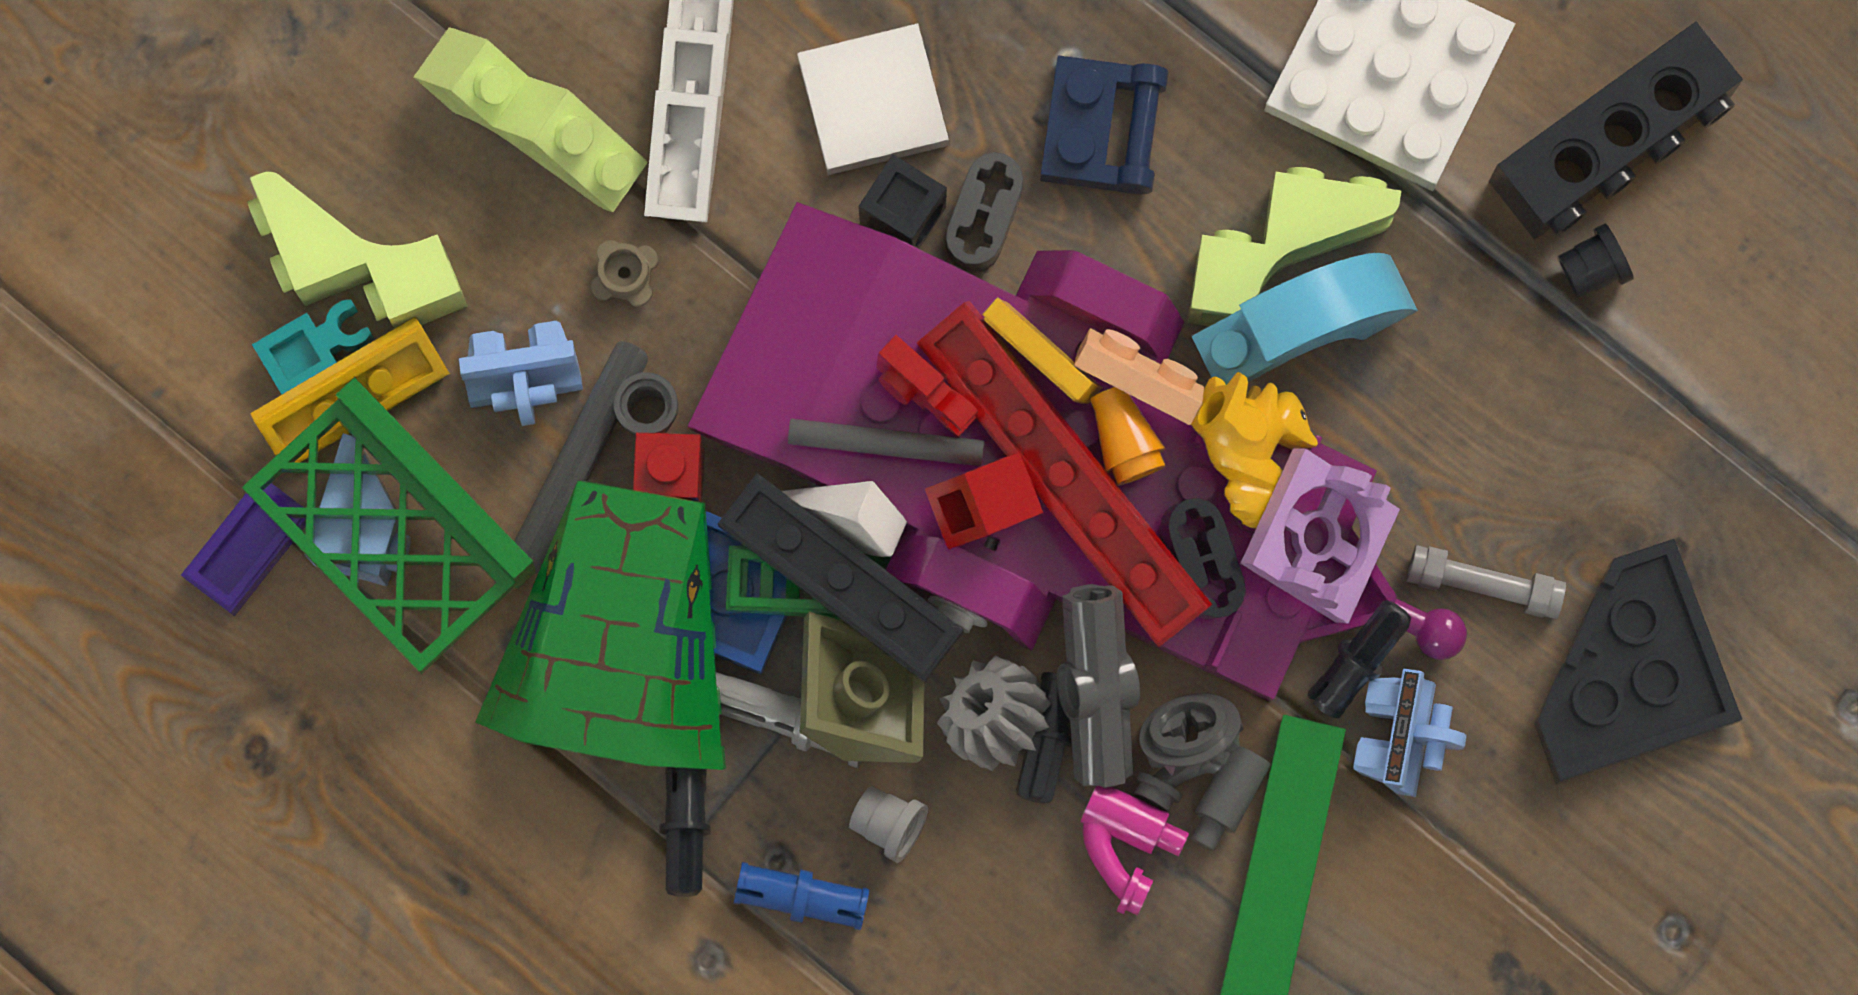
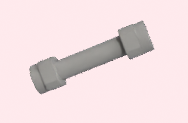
[1406,545,1566,620]

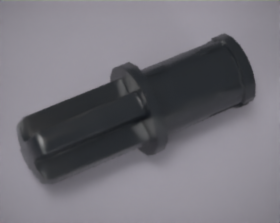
[1308,600,1411,718]
[1016,672,1072,803]
[659,767,711,897]

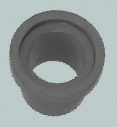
[614,372,679,436]

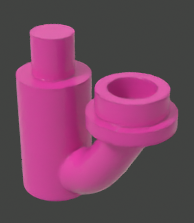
[1080,786,1189,916]

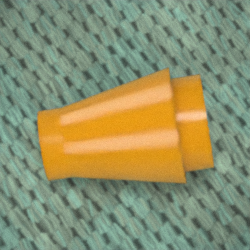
[1090,387,1166,486]

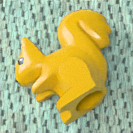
[1191,372,1318,529]

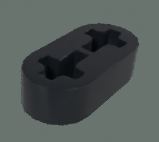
[1159,498,1246,620]

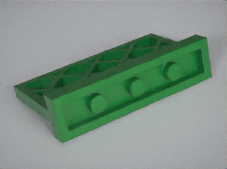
[242,377,536,675]

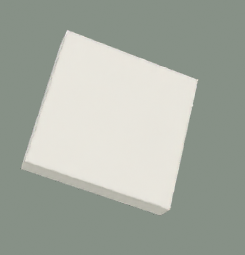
[797,24,949,175]

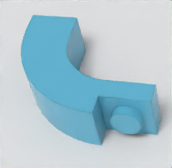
[1191,253,1418,385]

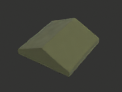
[800,612,924,763]

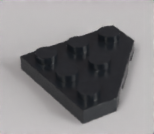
[1534,539,1743,784]

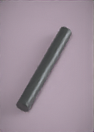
[788,418,984,466]

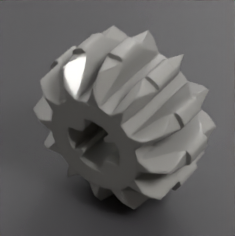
[937,655,1051,771]

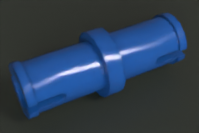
[734,862,869,930]

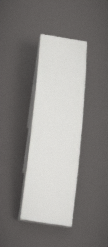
[644,0,734,222]

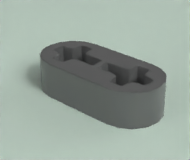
[946,152,1023,272]

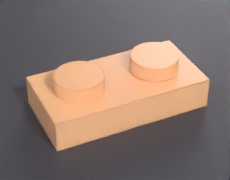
[1074,328,1204,425]

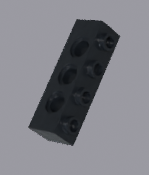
[1489,21,1743,240]

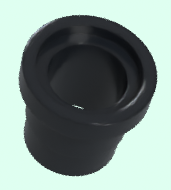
[1557,223,1634,298]

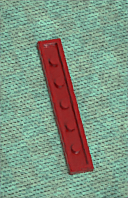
[916,301,1212,647]

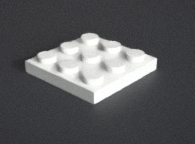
[1264,0,1516,191]

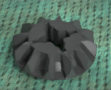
[1139,693,1244,777]

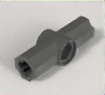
[1056,584,1140,788]

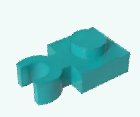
[252,299,375,395]

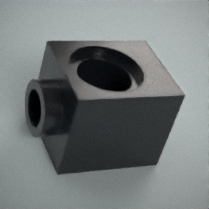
[858,154,947,249]

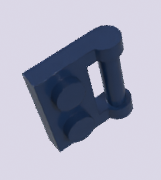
[1040,55,1169,194]

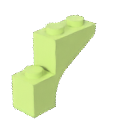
[414,27,648,212]
[1187,167,1401,326]
[247,172,468,329]

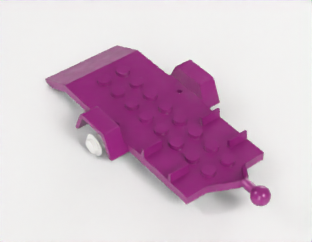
[687,202,1467,702]

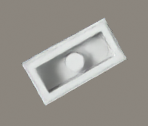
[782,481,907,557]

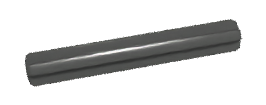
[514,341,648,574]

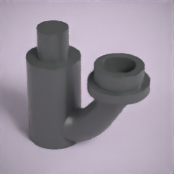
[1134,746,1271,851]

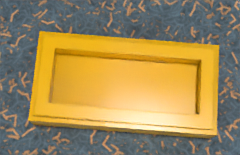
[982,298,1103,404]

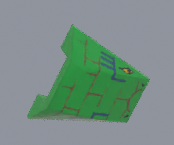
[475,480,726,770]

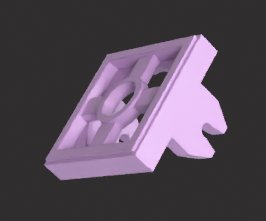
[1240,448,1400,624]

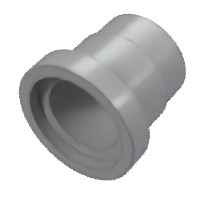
[849,786,928,863]

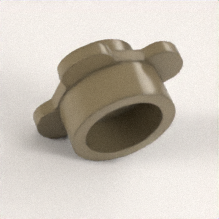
[590,240,658,307]

